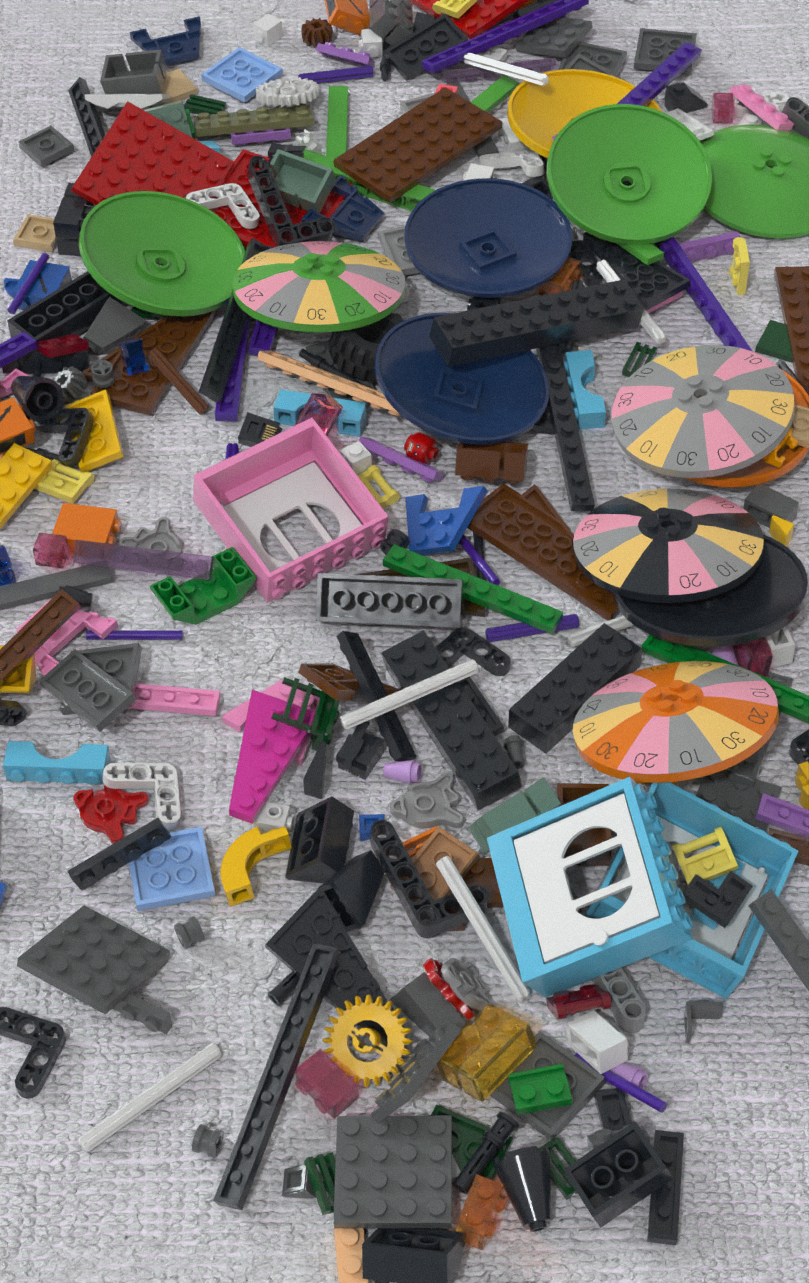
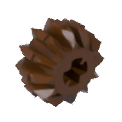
[301,18,333,48]

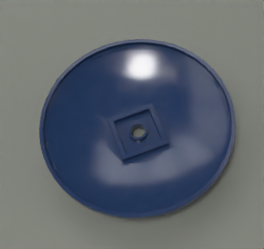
[404,178,572,298]
[375,313,549,445]

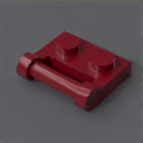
[546,984,612,1020]

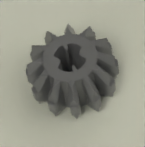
[53,366,88,405]

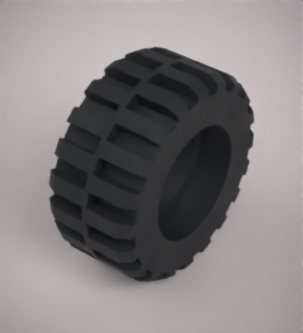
[328,313,404,383]

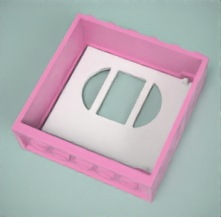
[193,418,389,603]

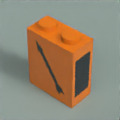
[324,0,370,36]
[0,397,36,456]

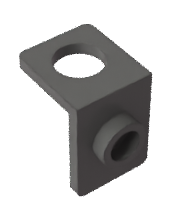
[684,1000,724,1042]

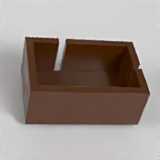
[455,442,529,484]
[556,783,612,866]

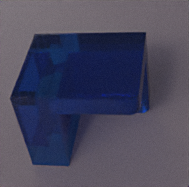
[120,338,149,376]

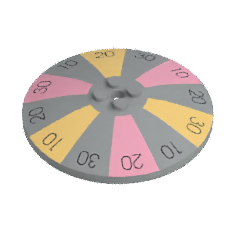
[611,345,795,478]

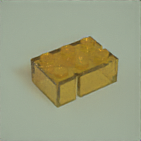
[437,1003,538,1102]

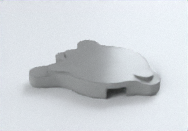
[119,517,182,571]
[390,773,464,829]
[441,958,499,1019]

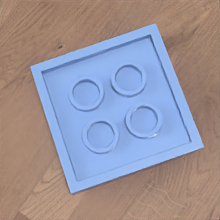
[201,47,283,103]
[129,826,215,911]

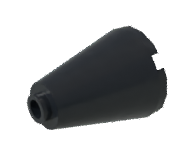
[11,376,65,422]
[492,1146,552,1232]

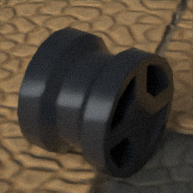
[380,529,409,555]

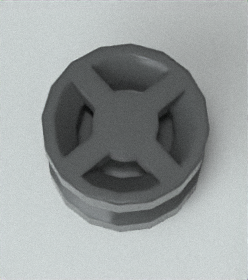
[91,360,115,388]
[174,916,205,949]
[192,1124,224,1158]

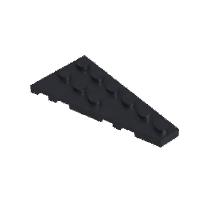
[583,232,691,310]
[265,887,405,1046]

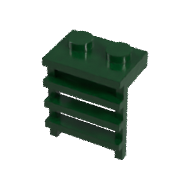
[271,677,340,751]

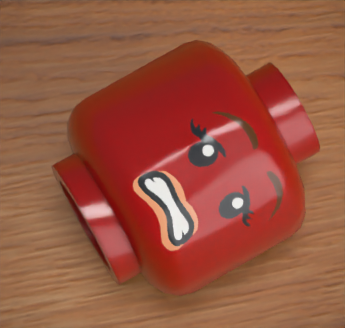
[404,432,439,464]

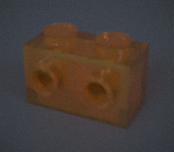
[539,257,582,296]
[456,1174,507,1250]

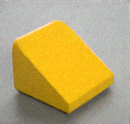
[769,515,794,547]

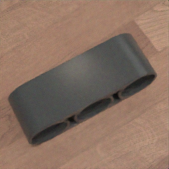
[781,97,809,139]

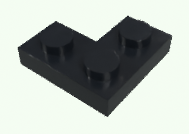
[683,871,753,928]

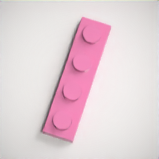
[729,84,794,131]
[127,683,221,716]

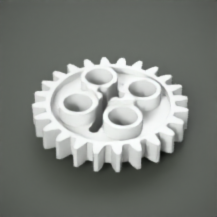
[256,77,319,107]

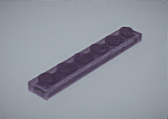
[440,58,557,83]
[73,540,214,580]

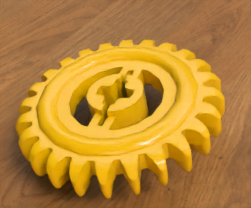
[322,995,413,1088]

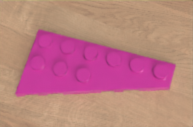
[229,690,315,824]

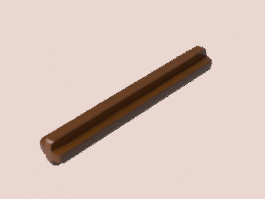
[148,348,209,415]

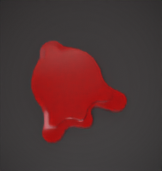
[73,785,149,844]
[423,958,475,1021]

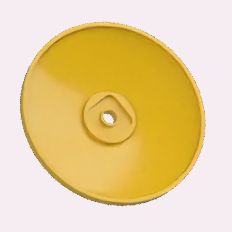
[507,69,662,158]

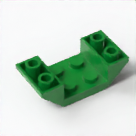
[150,547,257,625]

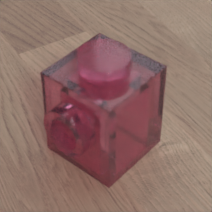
[711,93,734,123]
[33,533,71,569]

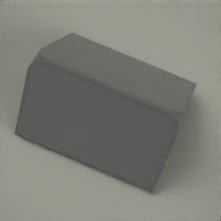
[282,1164,320,1199]

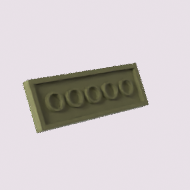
[194,103,314,137]

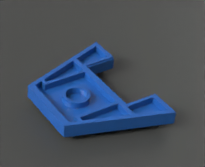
[405,486,488,555]

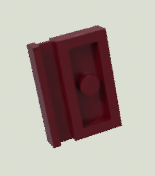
[35,334,89,358]

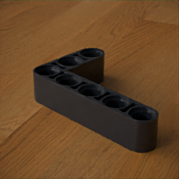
[247,156,335,247]
[370,820,488,939]

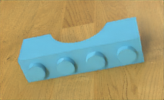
[563,350,606,430]
[273,389,367,437]
[3,741,111,785]

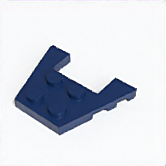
[129,16,201,66]
[301,174,384,242]

